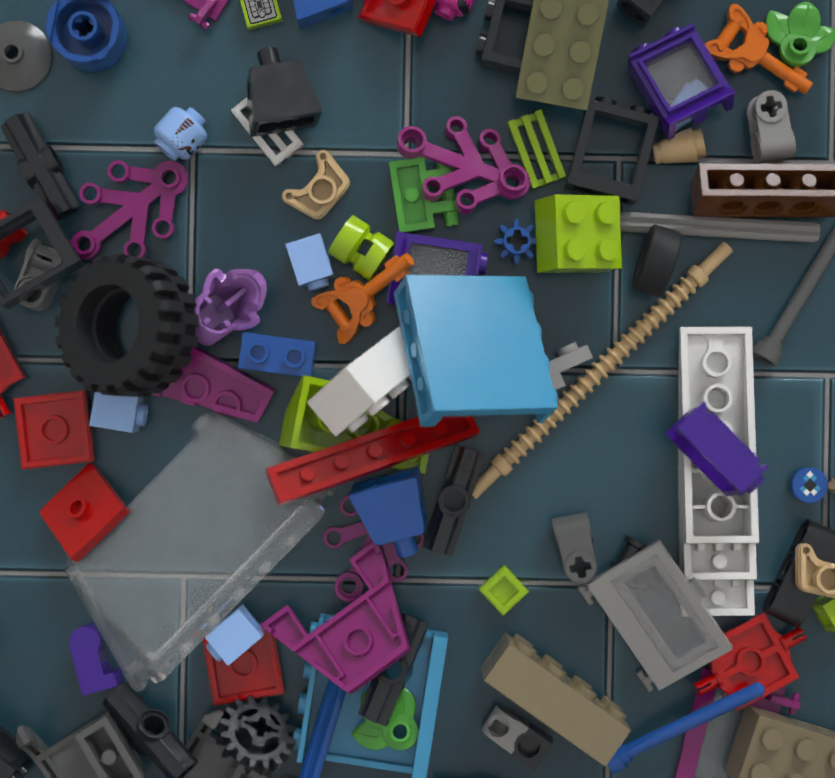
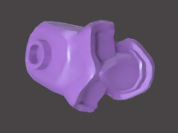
[194,268,267,346]

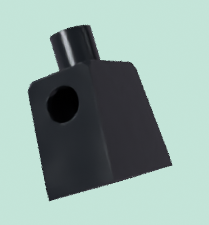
[246,47,322,137]

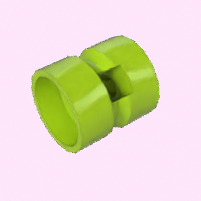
[328,215,395,281]

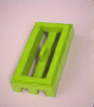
[507,109,566,190]

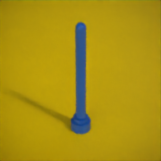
[607,682,765,774]

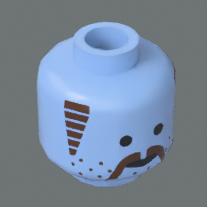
[154,107,207,161]

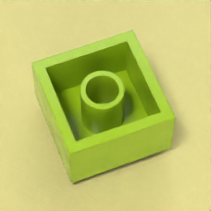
[535,194,622,273]

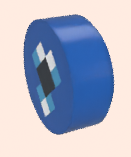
[789,467,828,503]

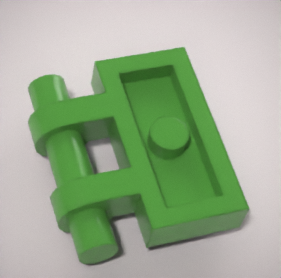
[389,157,459,233]

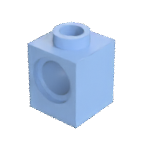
[285,233,335,292]
[89,392,148,433]
[204,604,266,666]

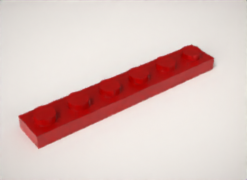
[265,416,480,506]

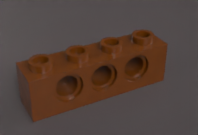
[690,163,835,217]

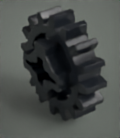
[216,696,296,776]

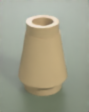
[652,127,706,164]

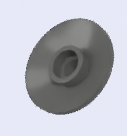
[0,20,53,92]

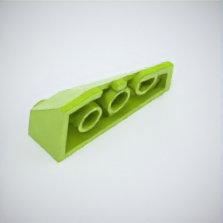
[279,375,429,474]

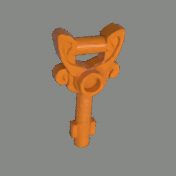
[705,4,813,95]
[311,253,414,344]

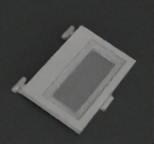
[577,540,733,692]

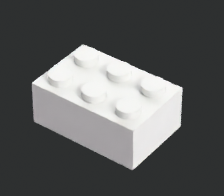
[307,326,411,437]

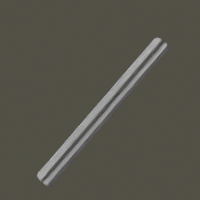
[620,212,820,243]

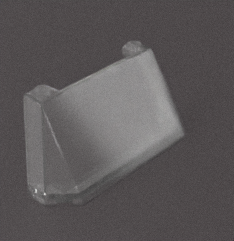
[65,411,340,692]

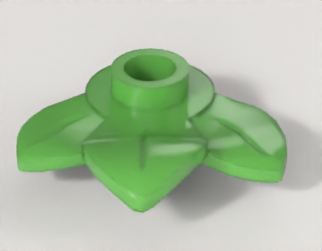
[765,1,835,68]
[352,687,419,751]

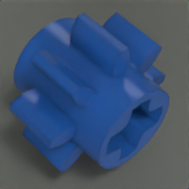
[493,219,536,265]

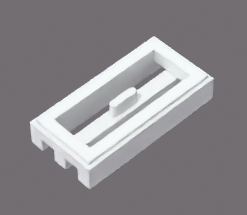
[231,97,304,168]

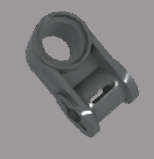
[551,511,597,584]

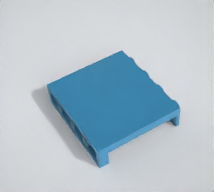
[394,275,558,427]
[292,613,448,778]

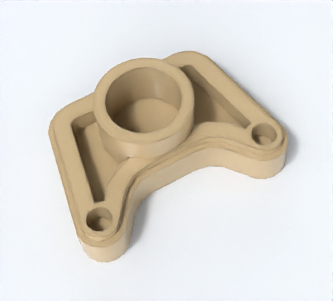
[282,150,350,221]
[795,543,835,598]

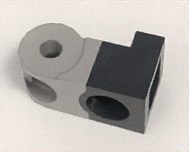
[481,705,553,771]

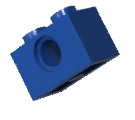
[238,332,318,377]

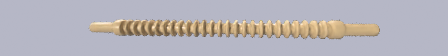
[472,242,733,499]

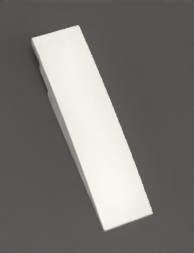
[678,327,759,616]

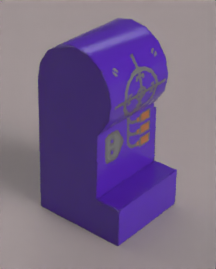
[69,623,124,696]

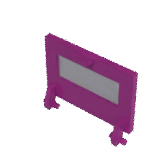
[673,666,801,778]

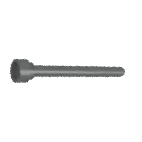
[753,226,835,367]

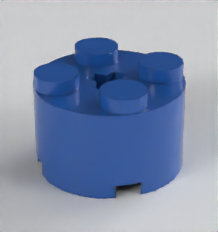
[46,0,128,72]

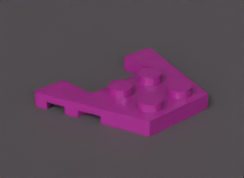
[261,542,411,695]

